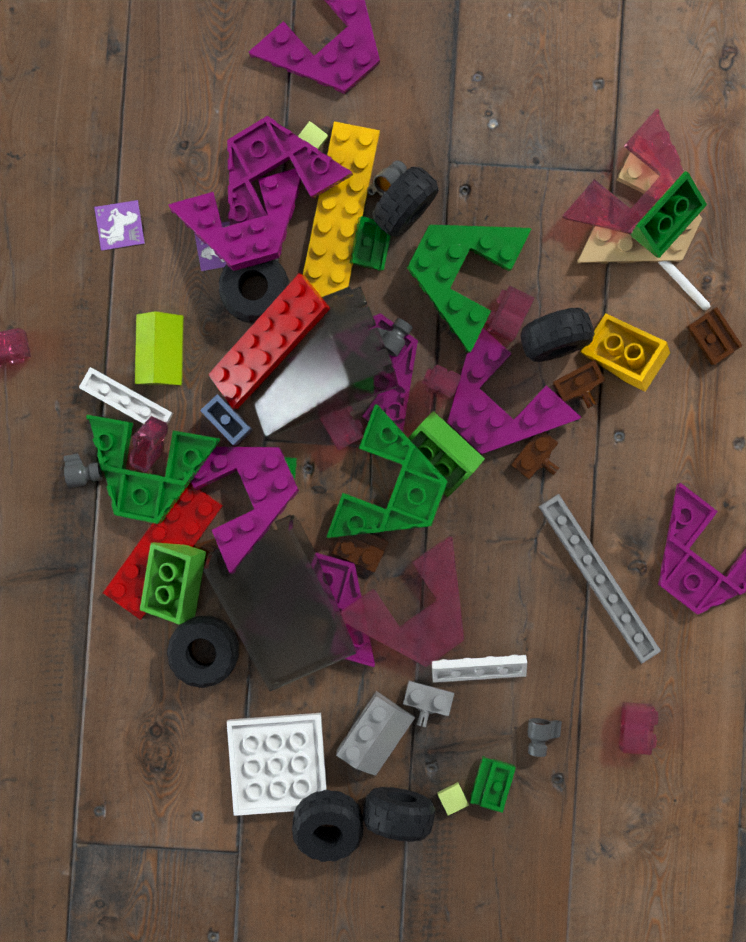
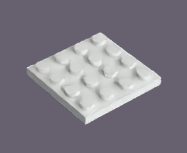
[227,713,327,816]

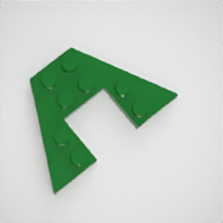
[407,225,531,353]
[327,404,448,538]
[86,415,220,524]

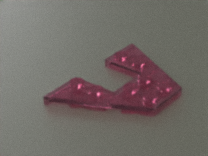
[562,108,684,234]
[334,536,464,667]

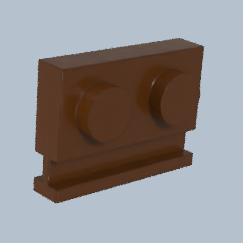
[686,307,743,365]
[332,533,389,573]

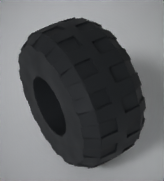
[372,166,439,237]
[219,259,289,324]
[520,308,595,362]
[167,615,239,688]
[362,787,435,842]
[292,790,364,862]

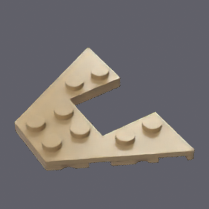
[577,136,702,264]

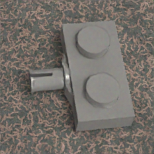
[403,681,454,727]

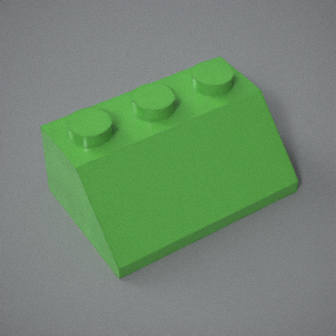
[408,411,485,497]
[140,542,206,624]

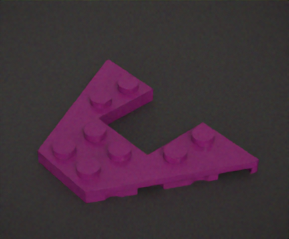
[249,0,380,94]
[227,116,353,226]
[168,168,301,271]
[287,313,418,432]
[447,328,581,455]
[191,447,299,574]
[658,483,746,615]
[239,551,375,667]

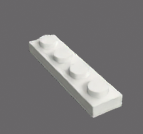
[79,367,174,433]
[432,655,527,683]

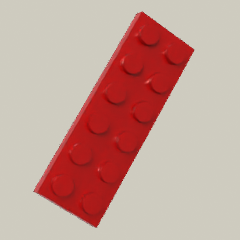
[208,273,331,409]
[103,482,223,620]

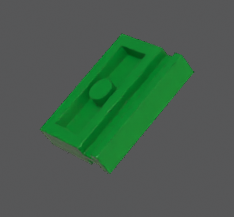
[350,216,391,271]
[469,756,516,813]

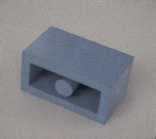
[200,394,253,446]

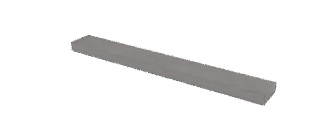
[538,494,661,664]

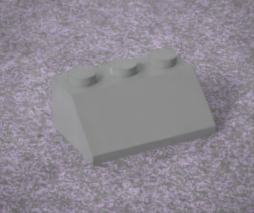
[336,691,415,776]

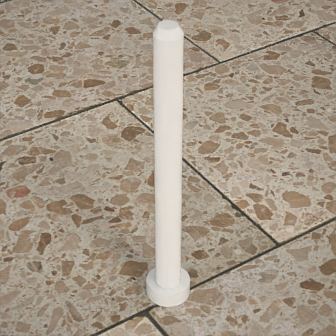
[626,222,710,311]

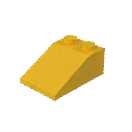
[581,313,670,392]

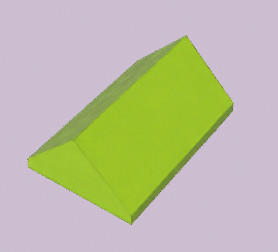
[135,311,184,385]

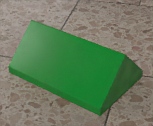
[630,171,707,258]

